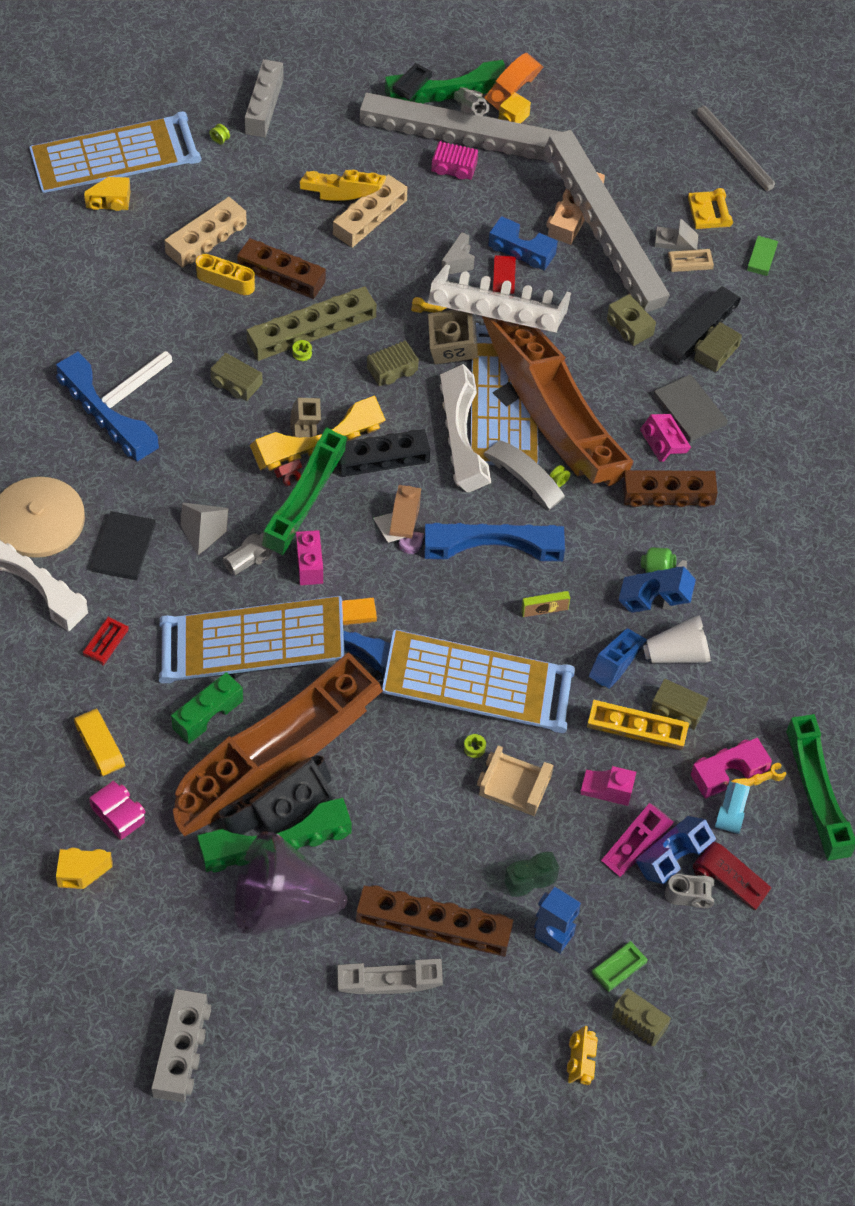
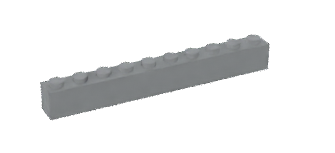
[360,93,561,163]
[545,130,670,312]

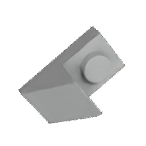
[655,219,698,251]
[442,233,475,275]

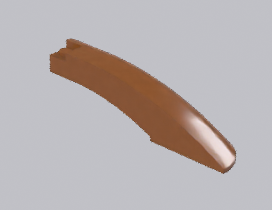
[482,316,634,486]
[173,652,383,837]

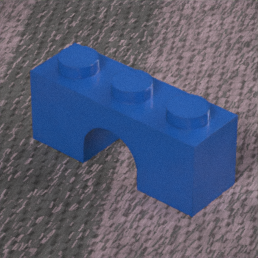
[488,216,558,271]
[619,566,696,613]
[635,816,716,884]
[534,887,581,954]

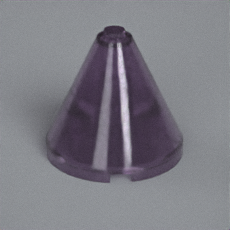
[235,831,347,935]

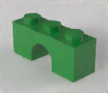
[171,672,243,744]

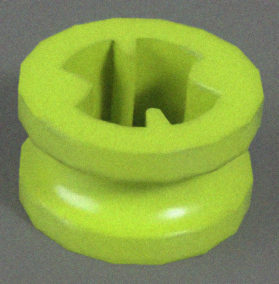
[209,124,230,145]
[292,340,312,361]
[549,465,571,488]
[464,734,486,758]

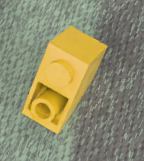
[84,177,131,211]
[56,848,113,889]

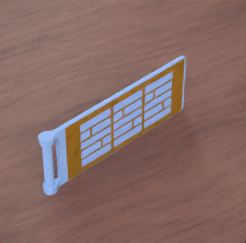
[30,111,201,193]
[471,323,538,465]
[159,596,344,683]
[382,630,575,733]

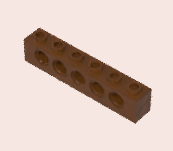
[356,885,513,957]

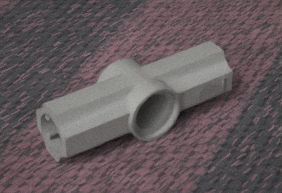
[454,87,489,117]
[223,533,273,575]

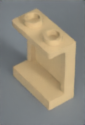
[477,746,553,816]

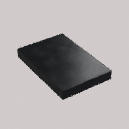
[91,511,156,581]
[249,757,335,835]

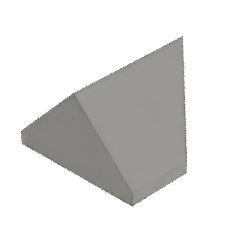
[181,503,229,555]

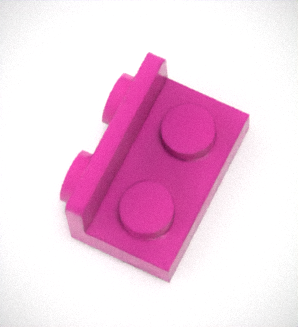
[640,414,691,462]

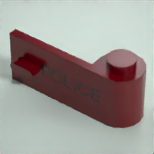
[692,842,772,910]

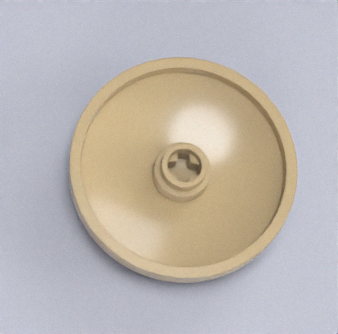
[0,477,85,557]

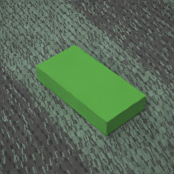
[747,236,778,276]
[592,941,648,992]

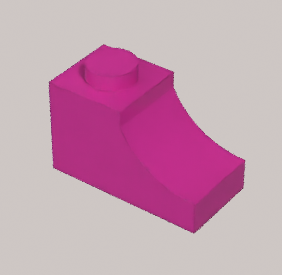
[581,766,636,806]

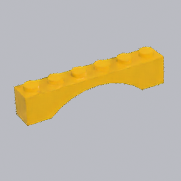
[250,396,385,471]

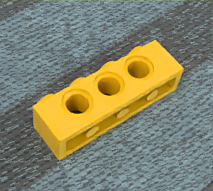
[587,700,689,750]

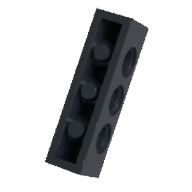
[338,429,431,477]

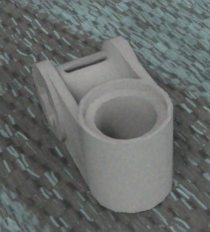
[664,874,714,908]

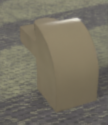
[290,398,321,438]

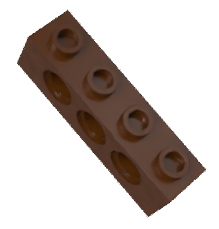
[237,238,326,299]
[623,470,718,507]

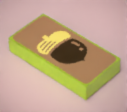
[521,591,570,617]

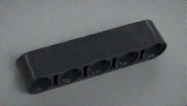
[662,286,741,365]
[219,755,332,835]

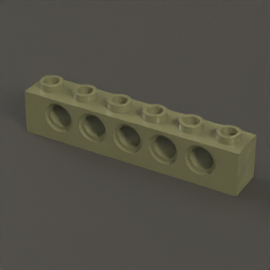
[247,286,377,361]

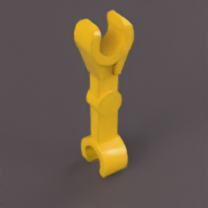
[411,297,446,313]
[731,763,786,786]

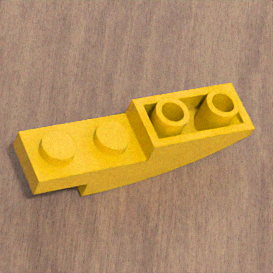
[300,170,386,200]

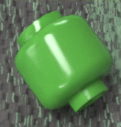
[641,547,676,573]

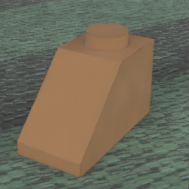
[389,485,421,539]

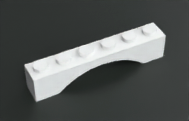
[440,364,491,492]
[0,541,88,632]

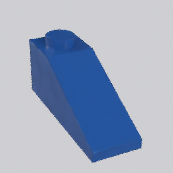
[589,628,647,688]

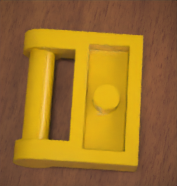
[688,188,733,229]

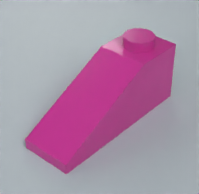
[601,803,674,877]

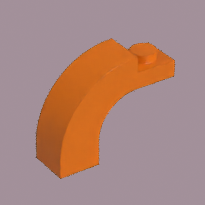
[484,53,543,110]

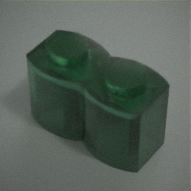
[504,852,560,897]

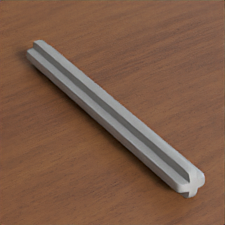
[697,105,775,191]

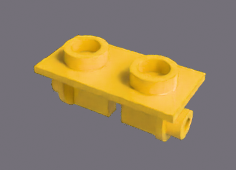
[567,1026,598,1085]

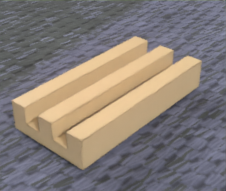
[668,249,714,272]

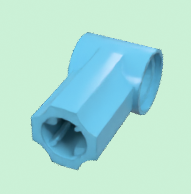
[715,781,750,834]

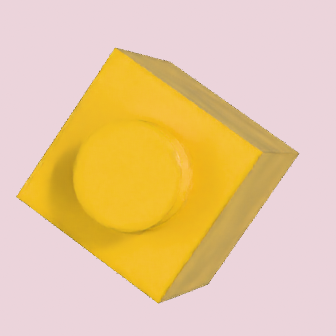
[499,92,531,124]

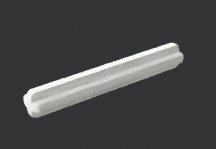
[101,351,172,408]

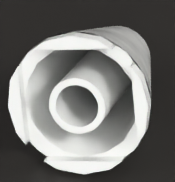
[643,615,711,663]

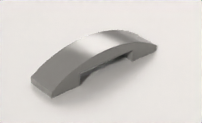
[484,440,565,511]
[338,959,443,994]

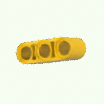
[196,254,255,295]
[73,708,125,777]

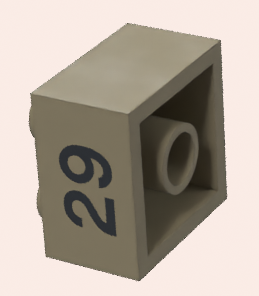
[428,310,478,364]

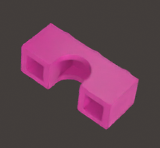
[691,737,772,799]

